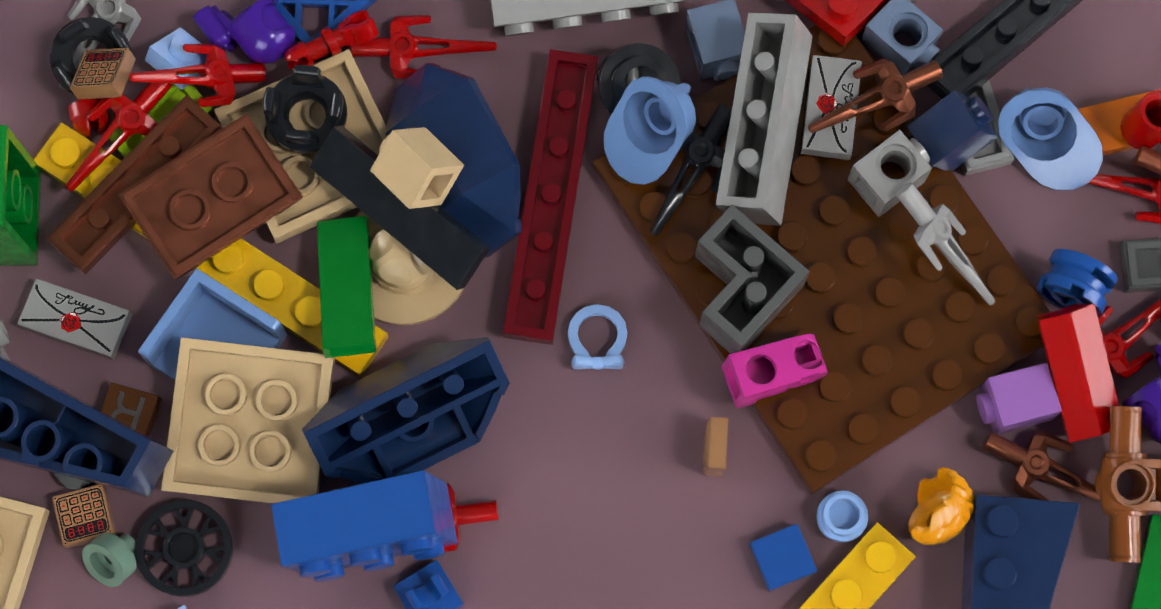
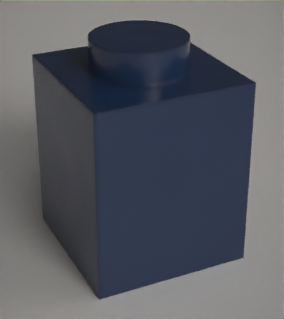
[907,90,998,171]

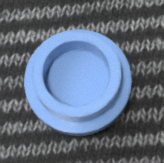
[816,491,868,542]

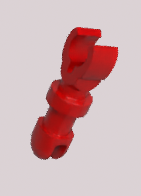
[284,10,379,71]

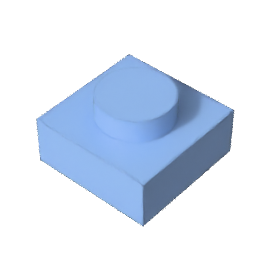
[145,27,207,90]

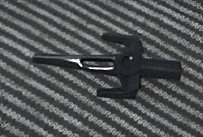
[650,104,732,236]

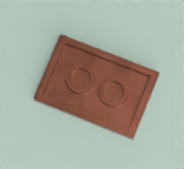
[119,113,303,281]

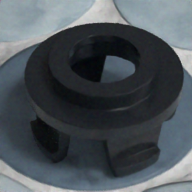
[50,17,132,94]
[596,43,680,115]
[263,65,348,153]

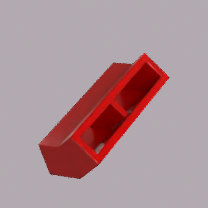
[1036,304,1119,443]

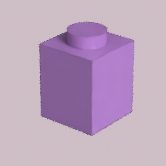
[976,363,1062,435]

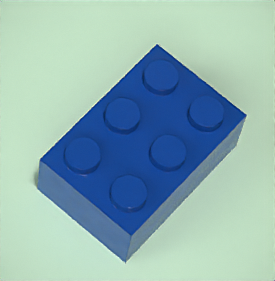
[271,470,458,582]

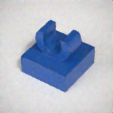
[393,560,464,609]

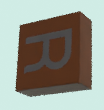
[101,382,162,437]

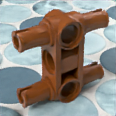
[1095,406,1161,563]

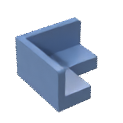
[138,268,288,381]

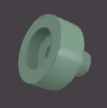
[82,532,136,587]

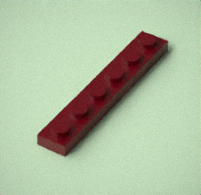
[503,49,598,345]

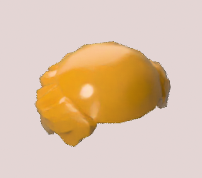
[908,467,974,545]

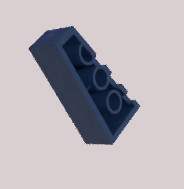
[0,357,174,496]
[962,495,1080,609]

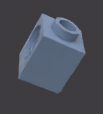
[685,0,745,81]
[861,0,943,75]

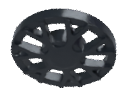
[135,500,233,597]

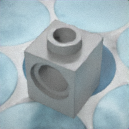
[847,130,932,217]

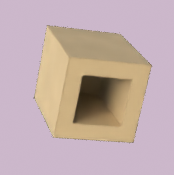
[370,127,464,209]

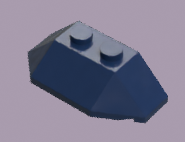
[385,63,522,258]
[302,337,510,483]

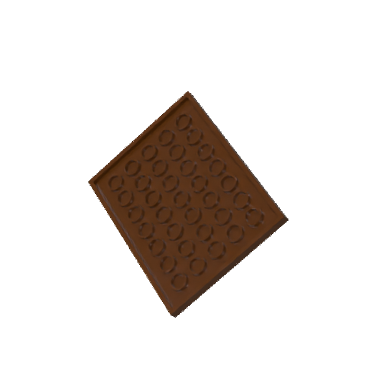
[593,25,1050,495]

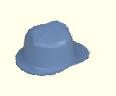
[604,76,696,185]
[998,87,1103,190]

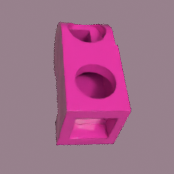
[721,334,828,409]

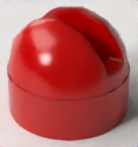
[67,98,110,137]

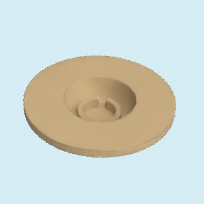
[355,211,464,326]

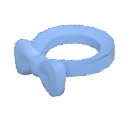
[567,304,628,370]

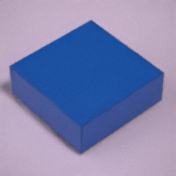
[749,524,817,592]

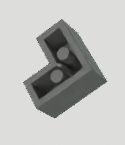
[695,205,810,354]

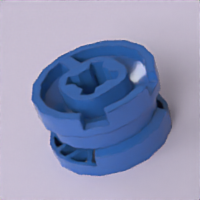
[1036,249,1118,318]

